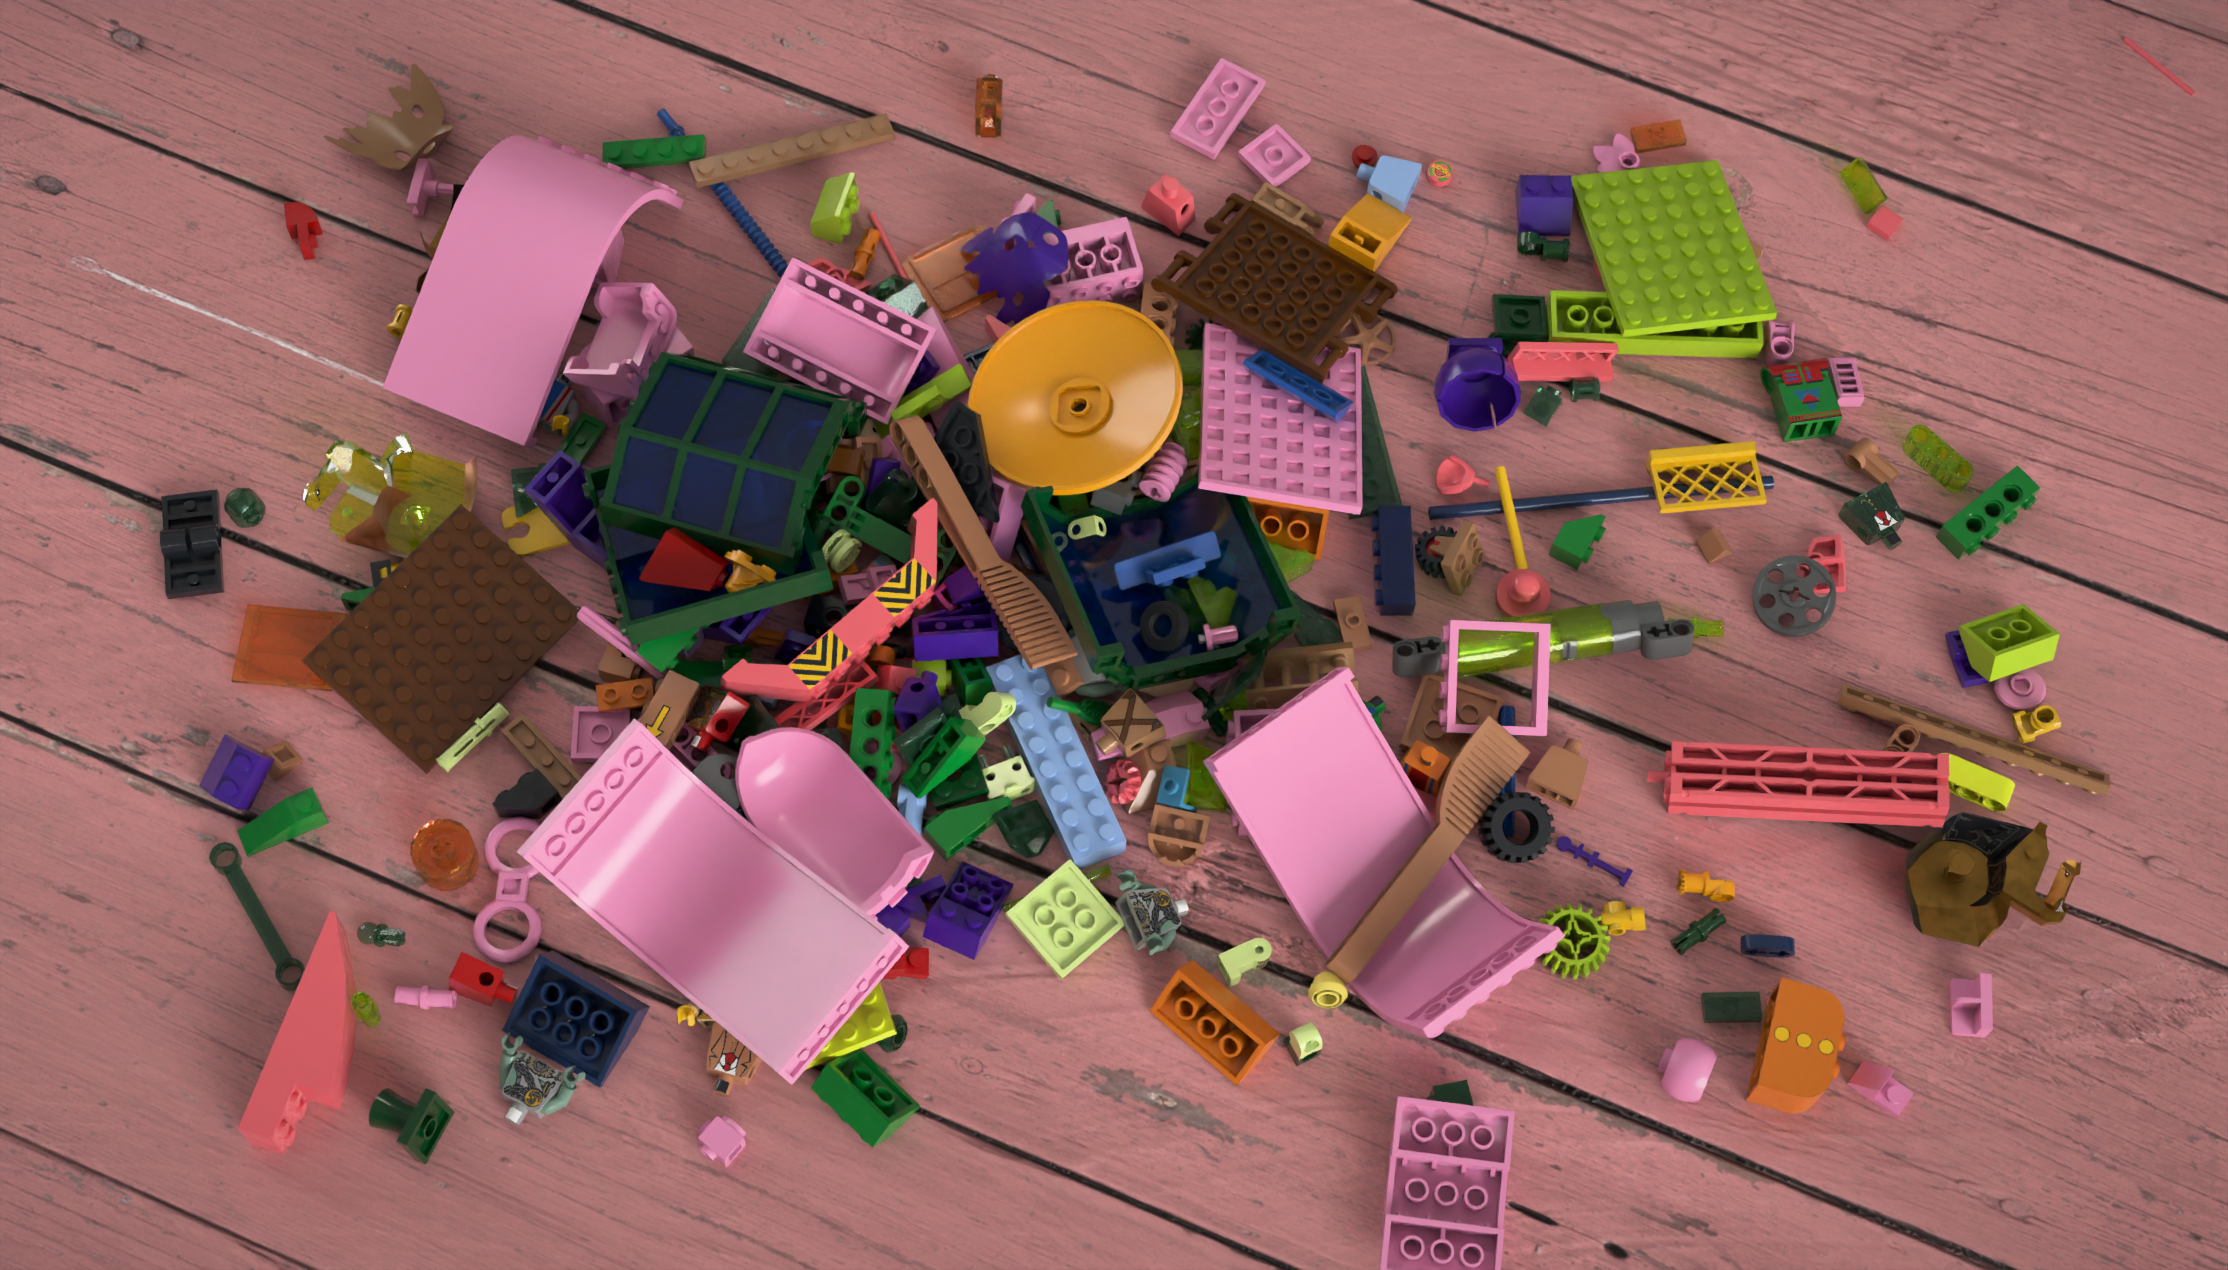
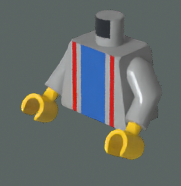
[537,370,579,438]

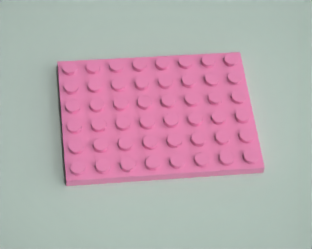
[1198,323,1363,515]

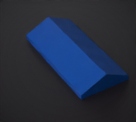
[1243,349,1354,424]

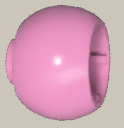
[1657,1038,1717,1102]

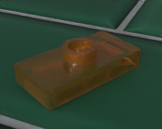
[1630,119,1687,153]

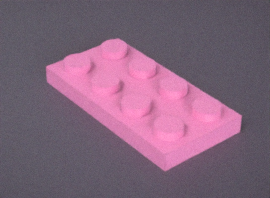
[1170,58,1265,160]

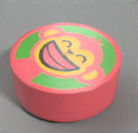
[1427,160,1453,187]

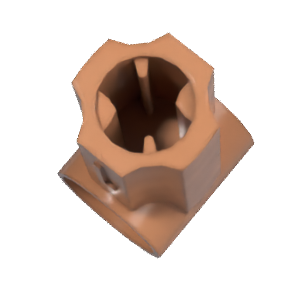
[1843,437,1900,490]

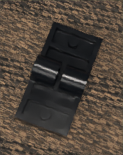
[160,489,224,599]

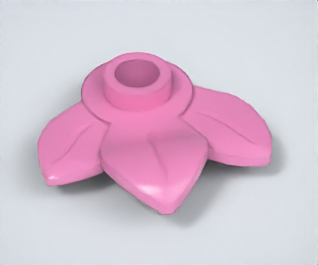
[1593,133,1641,173]

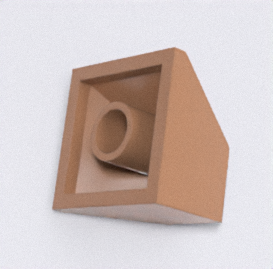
[1114,740,1176,815]

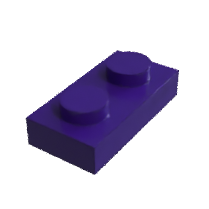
[774,629,815,665]

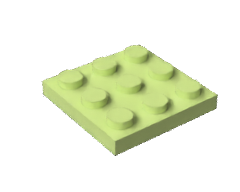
[1005,859,1125,980]

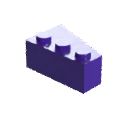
[912,597,998,662]

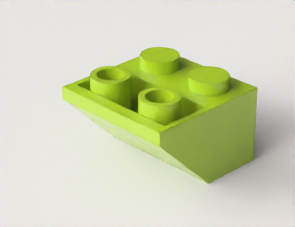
[810,172,860,244]

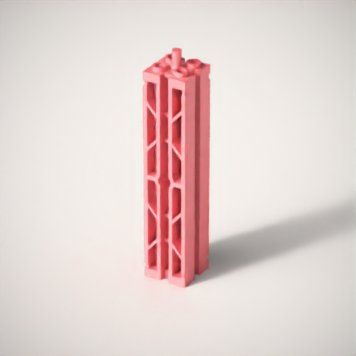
[1647,741,1950,828]

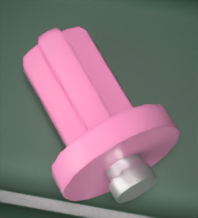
[1198,624,1238,652]

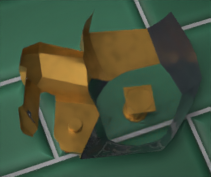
[1905,812,2082,947]

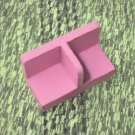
[1950,973,1993,1038]

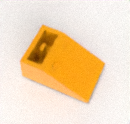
[1328,193,1412,272]

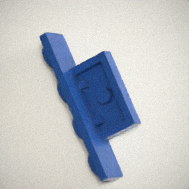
[1113,531,1221,590]

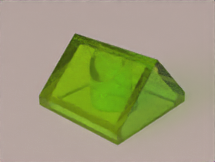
[1184,741,1227,811]

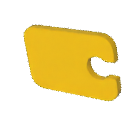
[501,501,570,557]

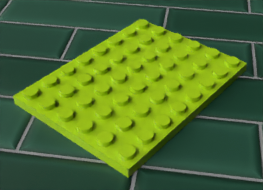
[1571,160,1778,337]

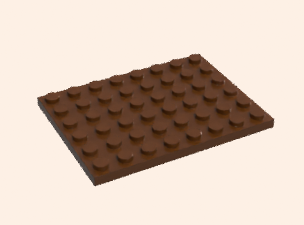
[302,504,579,775]

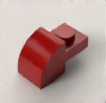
[284,202,323,260]
[883,942,929,980]

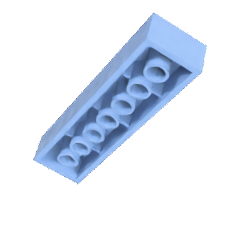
[986,654,1126,870]

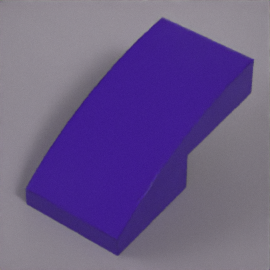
[1945,630,1989,688]

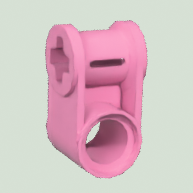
[1764,320,1795,366]

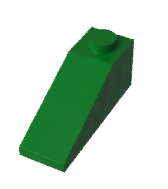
[946,657,992,707]
[901,717,986,799]
[237,787,329,857]
[924,797,1011,862]

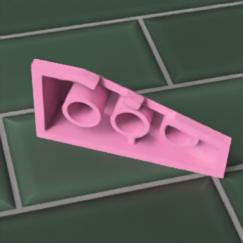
[1090,690,1210,760]

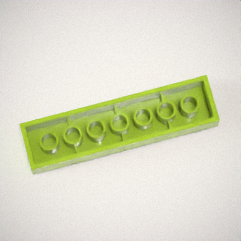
[1546,290,1764,359]

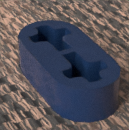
[1740,934,1795,958]

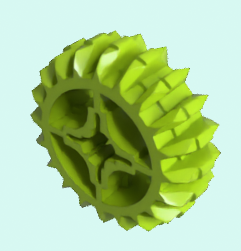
[1538,903,1611,980]

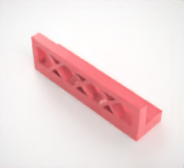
[1508,342,1619,382]
[769,660,879,730]

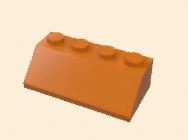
[1215,492,1329,560]
[1150,960,1280,1085]

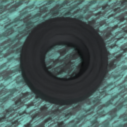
[1140,601,1189,651]

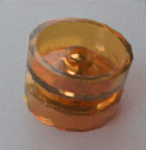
[410,819,479,891]

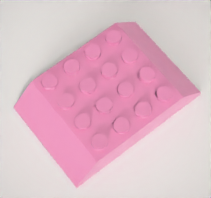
[743,257,937,425]

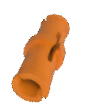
[849,228,881,280]

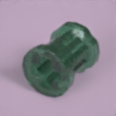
[1569,377,1600,403]

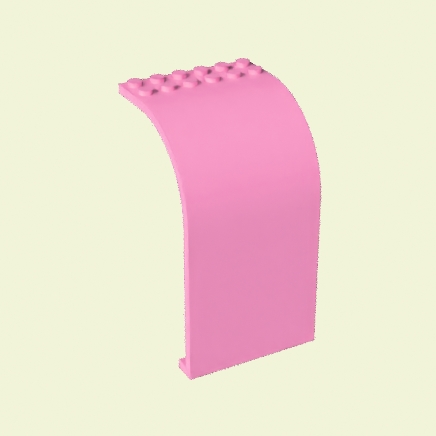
[383,135,684,448]
[1203,667,1564,1039]
[517,718,909,1085]

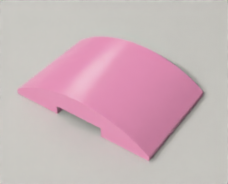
[1380,1096,1515,1270]

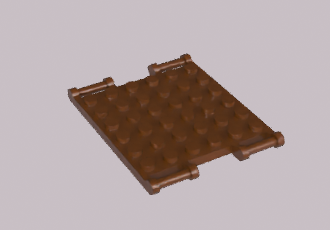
[1151,193,1398,383]

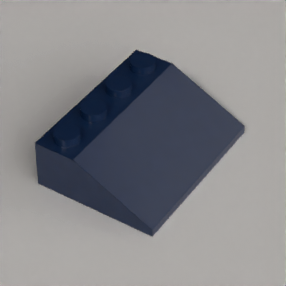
[502,950,650,1088]

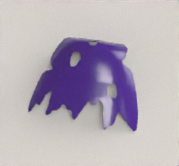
[960,212,1068,325]

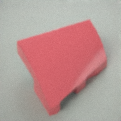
[1794,534,1847,593]

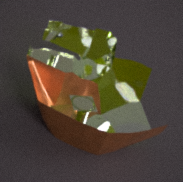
[302,431,478,559]

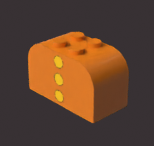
[1746,977,1846,1114]

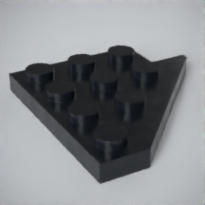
[902,400,1000,523]

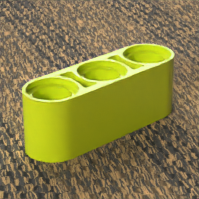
[1940,753,2015,812]

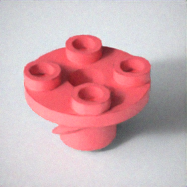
[1496,569,1551,623]

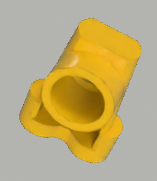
[2011,705,2061,744]
[1601,901,1646,935]

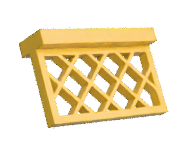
[1646,441,1767,514]

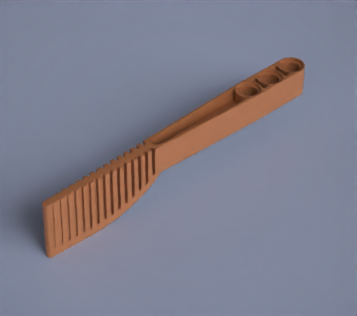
[889,416,1078,670]
[1325,715,1531,985]

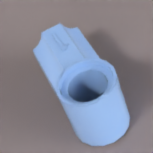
[897,784,928,836]

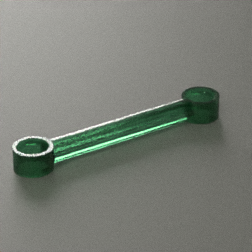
[209,842,305,991]

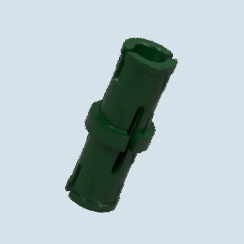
[1671,908,1726,955]

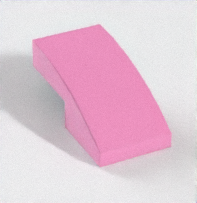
[838,565,897,605]

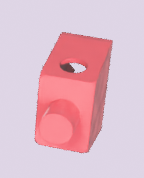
[1141,174,1196,236]

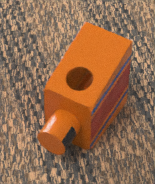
[1399,740,1451,797]

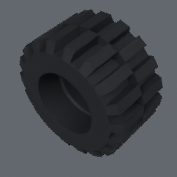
[1478,792,1555,863]

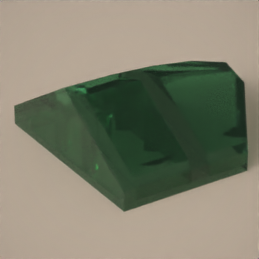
[1163,585,1215,632]
[992,799,1055,858]

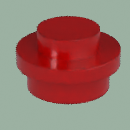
[1352,145,1378,169]

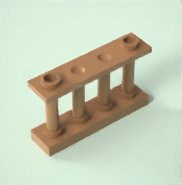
[1242,641,1359,710]

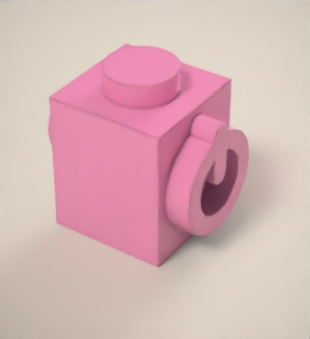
[698,1115,746,1167]

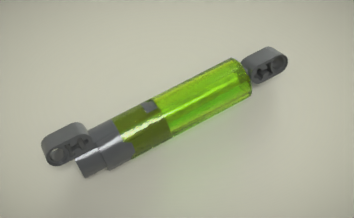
[1392,600,1694,678]

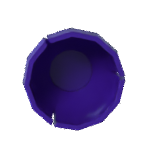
[1434,338,1521,432]

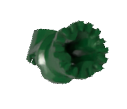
[1517,231,1570,262]

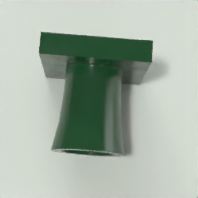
[369,1088,454,1165]

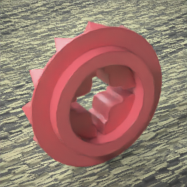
[1103,759,1141,805]

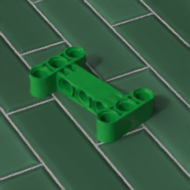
[813,476,958,598]

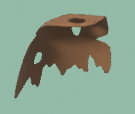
[324,64,454,170]

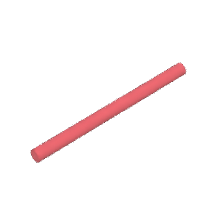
[2123,37,2195,96]
[869,212,911,288]

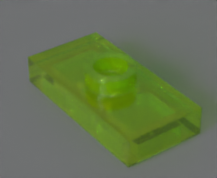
[1839,157,1888,214]

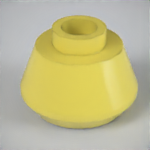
[1308,971,1348,1008]

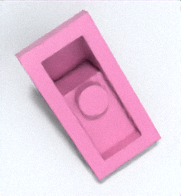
[1848,1061,1914,1118]

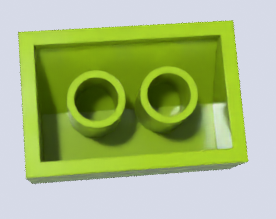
[1959,604,2060,682]

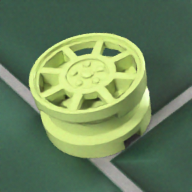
[822,529,862,573]

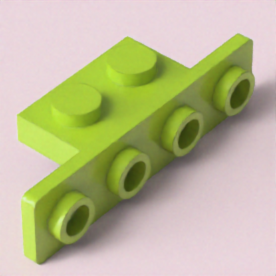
[874,364,972,439]

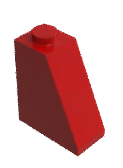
[639,528,731,591]

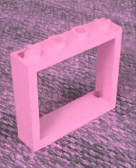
[1438,620,1551,736]

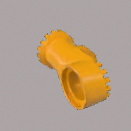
[1677,869,1735,902]

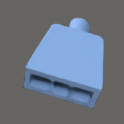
[1356,155,1422,212]

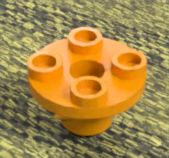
[724,550,776,593]

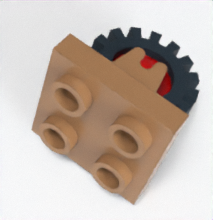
[1414,520,1484,596]

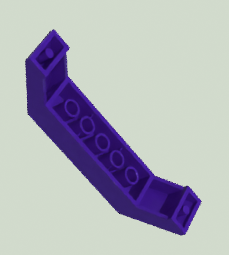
[524,450,774,645]

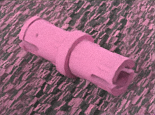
[394,985,457,1009]

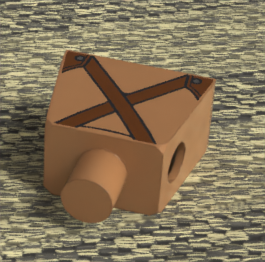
[1095,688,1166,757]

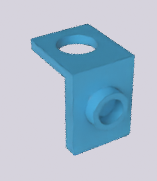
[1156,765,1197,812]

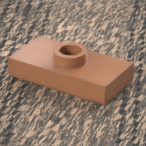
[1333,596,1372,652]

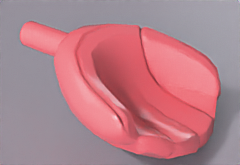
[1435,455,1490,495]

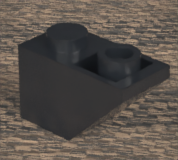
[492,768,562,819]

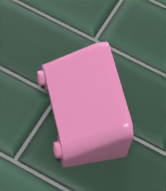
[563,282,677,399]

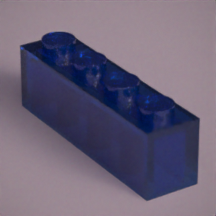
[1371,505,1416,616]

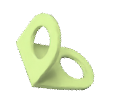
[1068,515,1106,539]

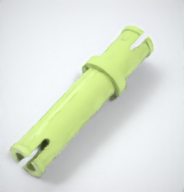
[435,702,510,773]

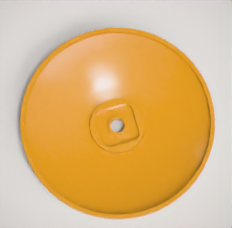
[968,300,1183,495]

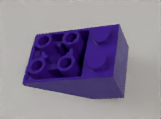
[923,861,1014,960]

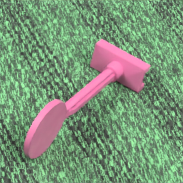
[406,158,453,217]

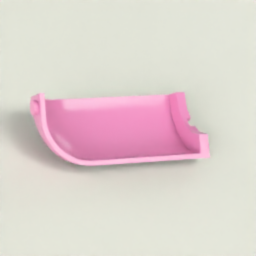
[735,727,934,921]

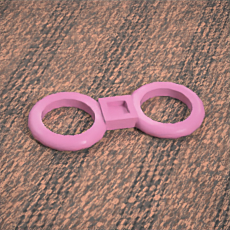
[473,816,542,963]

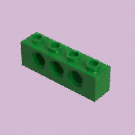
[1936,465,2040,560]
[849,688,898,799]

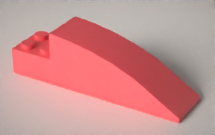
[238,911,357,1154]

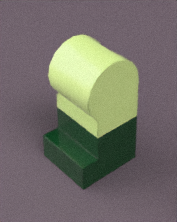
[1283,1022,1323,1066]

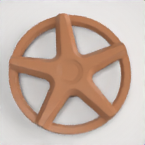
[1337,313,1396,365]

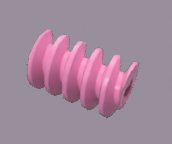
[1139,442,1188,502]

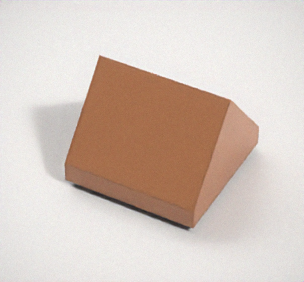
[1696,528,1733,564]

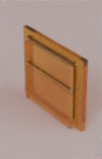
[900,223,998,323]
[231,604,347,691]

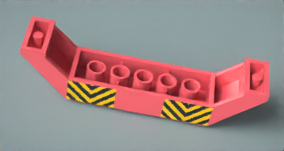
[719,498,937,702]

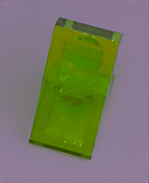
[1187,575,1237,629]

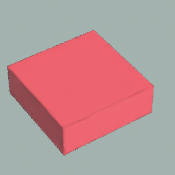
[1866,205,1904,241]

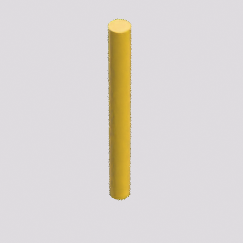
[1494,466,1528,570]

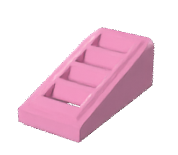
[1828,358,1864,407]

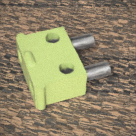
[978,745,1035,801]

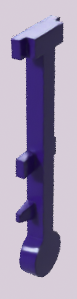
[1556,836,1633,887]

